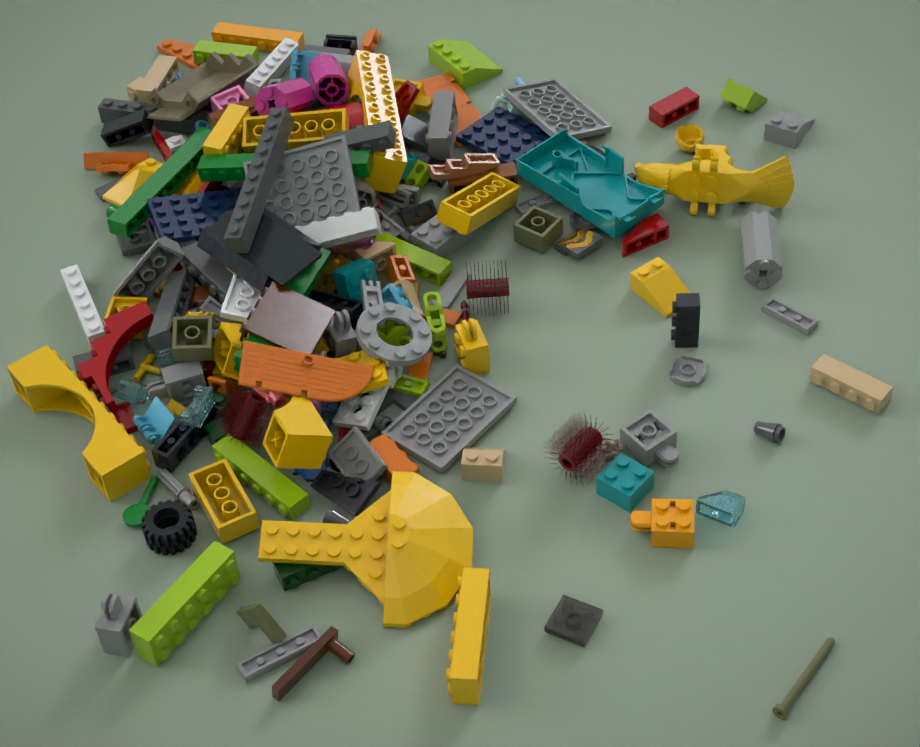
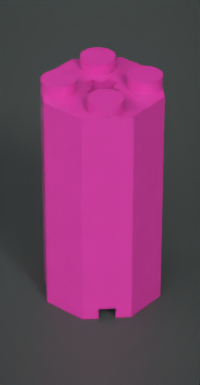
[309,54,349,106]
[255,78,315,116]

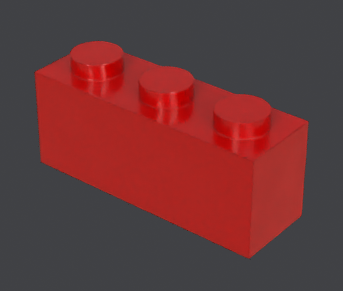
[649,87,700,128]

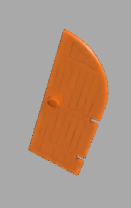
[416,72,482,148]
[238,341,374,402]

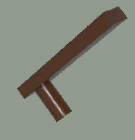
[272,626,355,702]

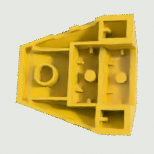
[102,158,184,206]

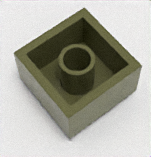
[513,205,563,253]
[172,316,214,361]

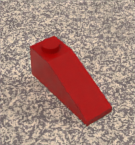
[622,213,669,257]

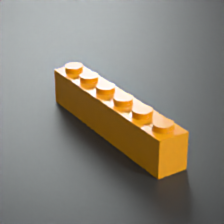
[211,22,305,52]

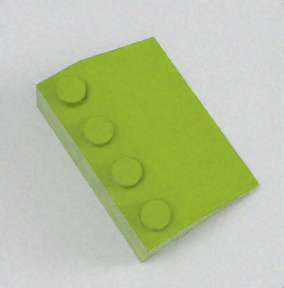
[428,39,503,90]

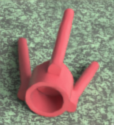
[251,385,288,408]

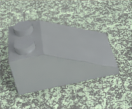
[764,110,815,149]

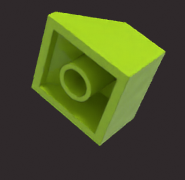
[719,78,767,113]

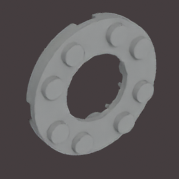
[356,302,432,366]

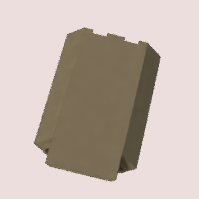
[147,51,260,121]

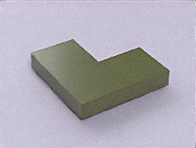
[236,603,287,643]

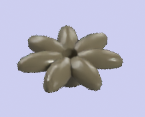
[601,439,627,461]

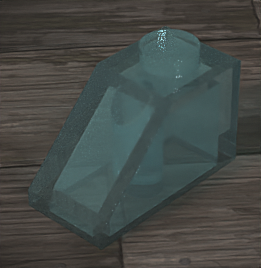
[696,490,745,528]

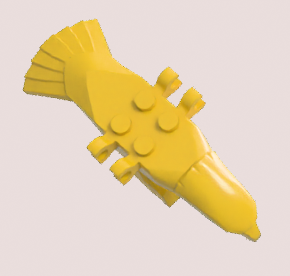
[634,144,794,217]

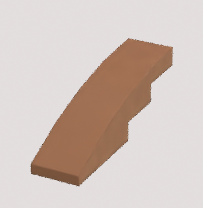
[427,153,500,180]

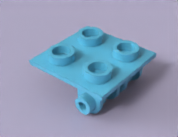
[289,50,323,84]
[132,396,176,447]

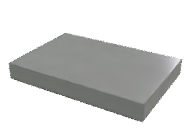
[328,426,388,482]

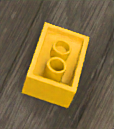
[630,257,690,318]

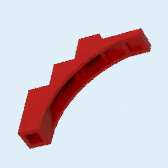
[77,301,154,413]

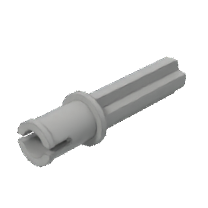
[157,468,199,510]

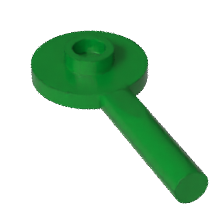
[122,476,159,527]

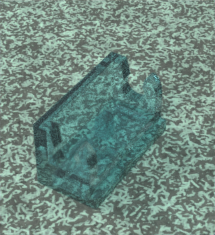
[179,385,216,428]

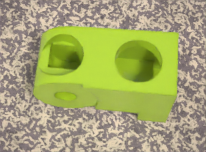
[404,160,431,193]

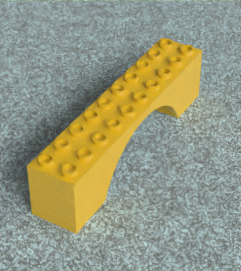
[347,50,407,194]
[213,322,333,469]
[7,345,151,502]

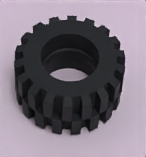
[141,500,197,556]

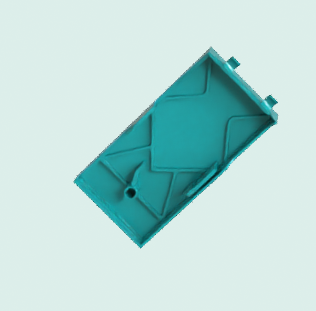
[516,128,665,238]

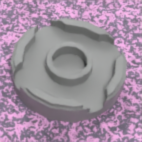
[669,355,707,387]

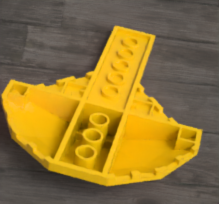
[258,471,473,628]

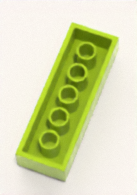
[129,541,241,667]

